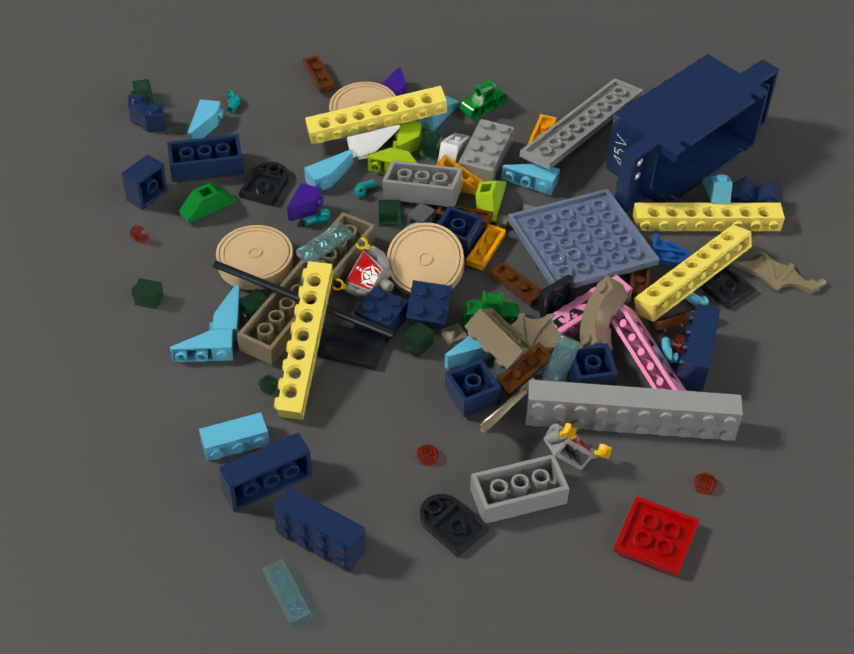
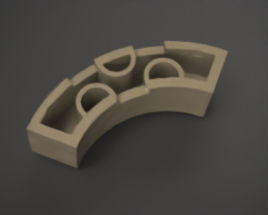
[580,275,629,351]

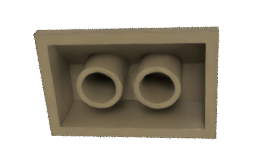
[464,308,532,369]

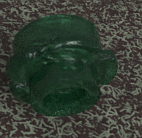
[258,375,279,394]

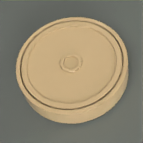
[329,82,396,137]
[387,223,464,297]
[216,225,294,290]

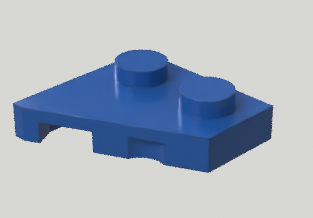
[652,233,690,267]

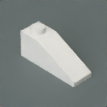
[346,125,400,160]
[438,132,471,163]

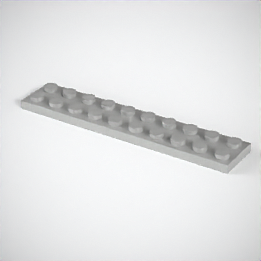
[519,78,643,170]

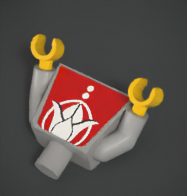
[332,237,394,297]
[544,423,612,470]

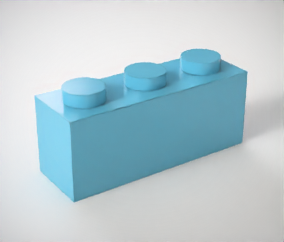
[199,412,269,461]

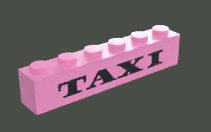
[545,275,633,352]
[611,304,686,391]

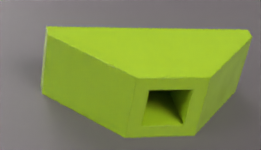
[393,120,422,153]
[368,147,417,174]
[476,181,507,222]

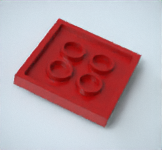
[613,496,699,577]

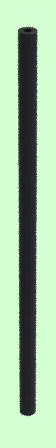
[213,260,395,339]

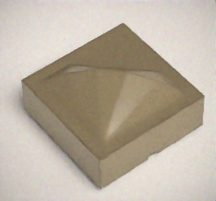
[441,323,468,347]

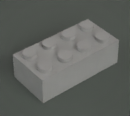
[458,119,514,182]
[382,161,463,207]
[470,454,569,524]

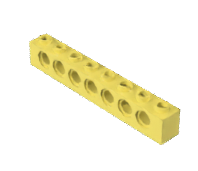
[305,86,447,145]
[632,203,785,231]
[634,225,752,322]
[274,261,334,420]

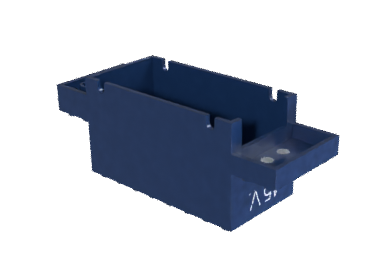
[606,54,780,213]

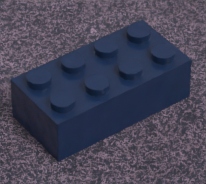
[167,134,244,182]
[677,304,721,392]
[218,432,312,512]
[273,487,365,572]

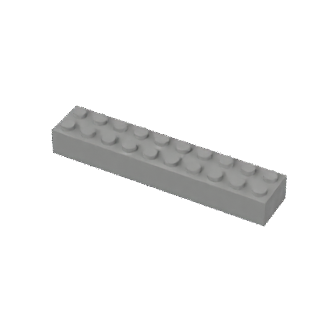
[525,380,743,441]

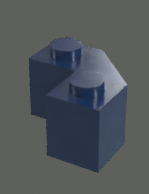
[128,94,166,132]
[731,176,783,206]

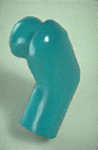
[303,208,331,226]

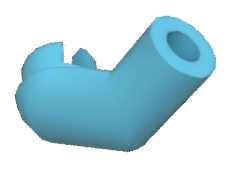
[684,292,709,306]
[661,337,679,364]

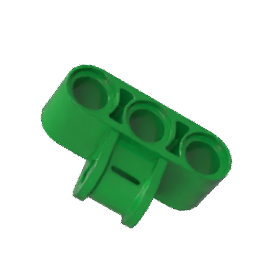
[460,79,508,120]
[462,291,519,325]

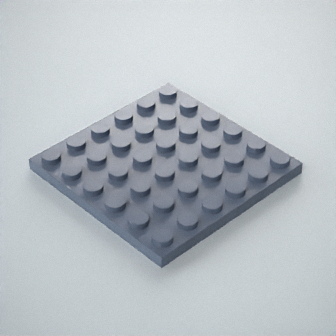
[508,189,659,288]

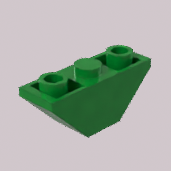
[179,183,236,224]

